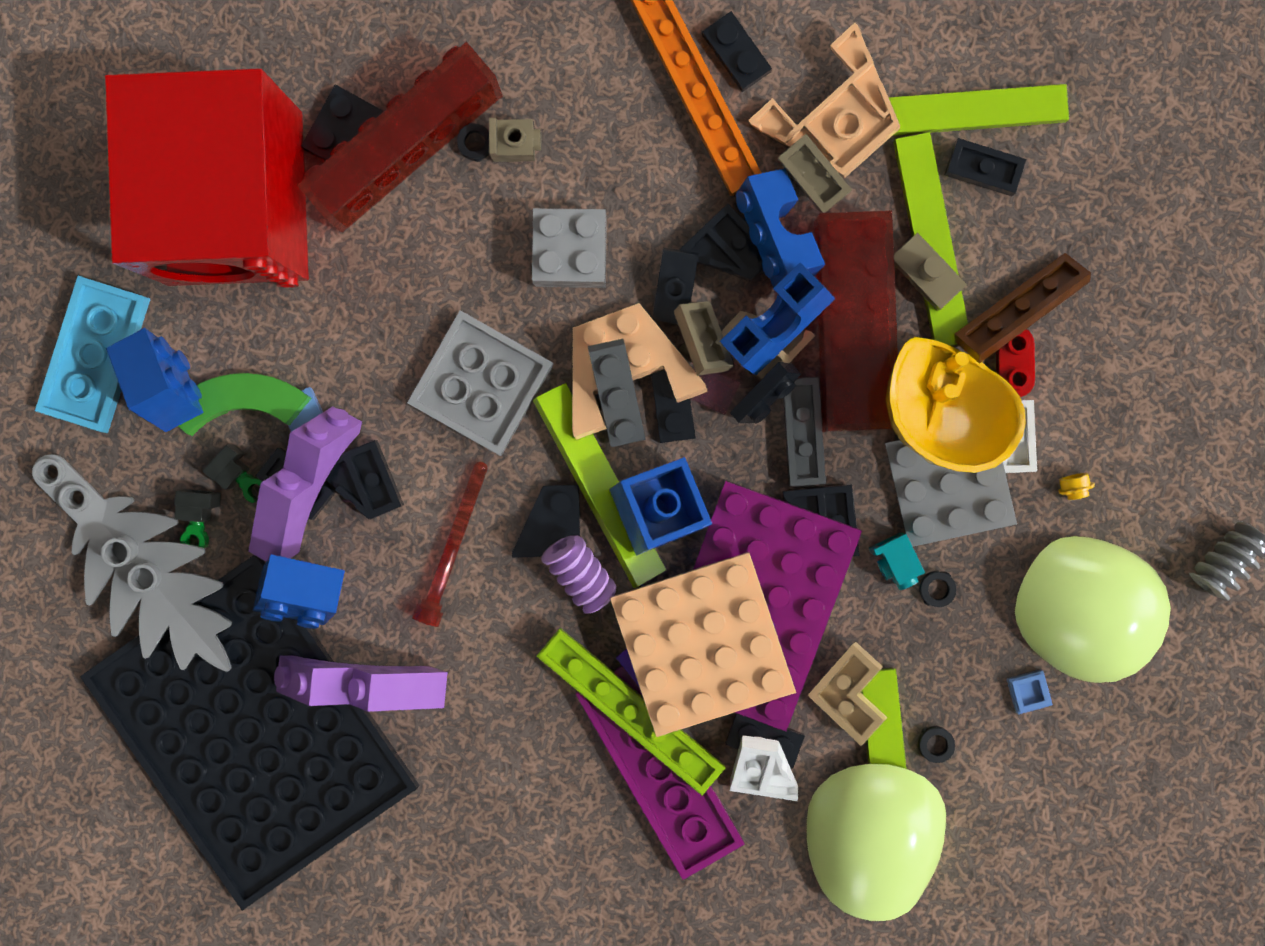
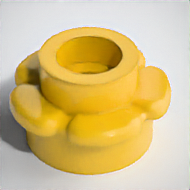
[1058,473,1095,500]

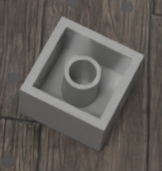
[532,208,607,288]

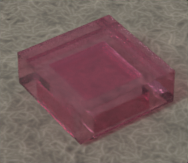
[693,373,740,415]

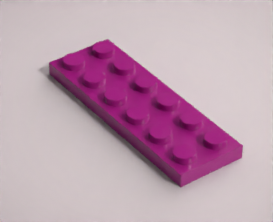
[576,665,745,880]

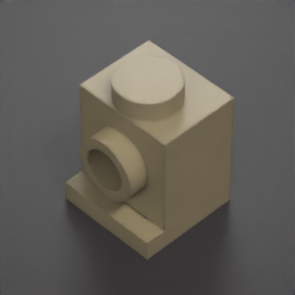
[489,118,542,162]

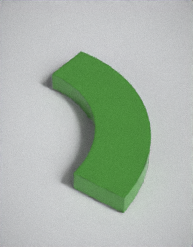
[178,373,312,436]

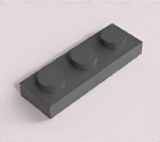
[588,339,646,447]
[783,377,826,486]

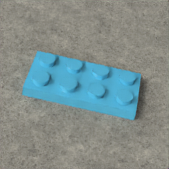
[35,276,150,433]

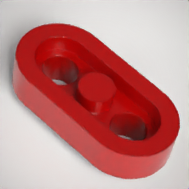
[996,329,1035,397]

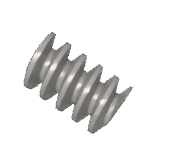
[1189,521,1265,602]

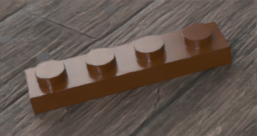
[955,253,1091,364]

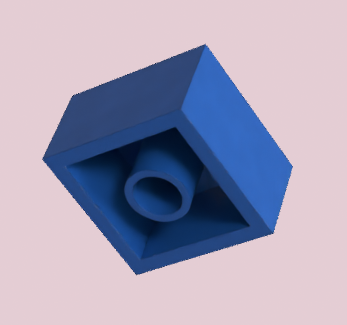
[106,328,204,432]
[609,457,712,556]
[253,554,345,629]

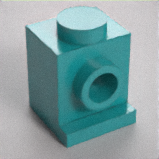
[869,532,925,590]

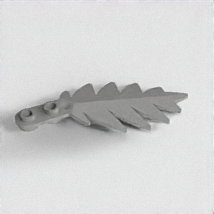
[32,454,232,672]

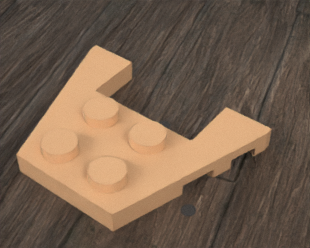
[748,23,900,178]
[572,303,708,440]

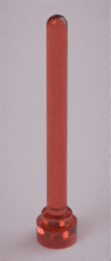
[412,461,488,627]

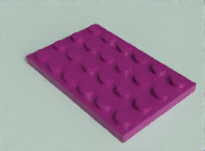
[693,480,862,732]

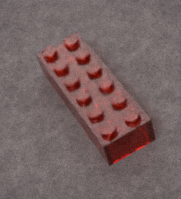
[297,41,503,233]
[814,210,898,433]

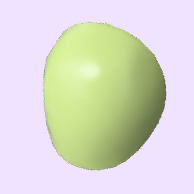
[1015,536,1171,683]
[807,764,946,921]

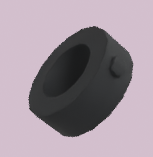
[457,122,489,162]
[919,571,956,607]
[918,726,955,763]

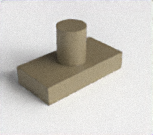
[777,134,852,215]
[889,232,967,311]
[674,301,734,376]

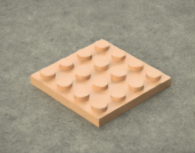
[610,552,796,737]

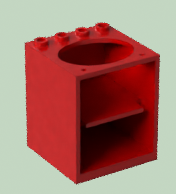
[105,68,309,288]

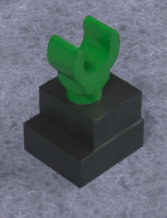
[202,444,263,503]
[174,489,221,549]

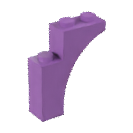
[248,406,362,562]
[274,656,448,712]

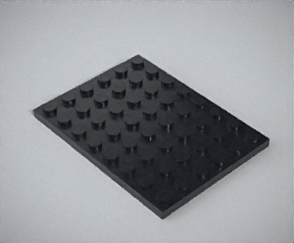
[80,555,420,911]

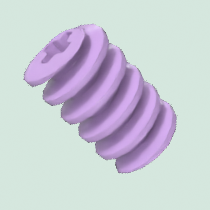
[541,535,616,614]

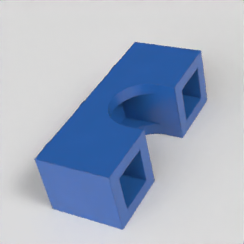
[736,168,825,288]
[720,262,835,375]

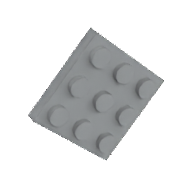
[407,310,554,456]
[885,440,1017,547]

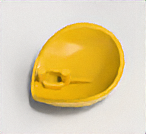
[886,337,1026,473]

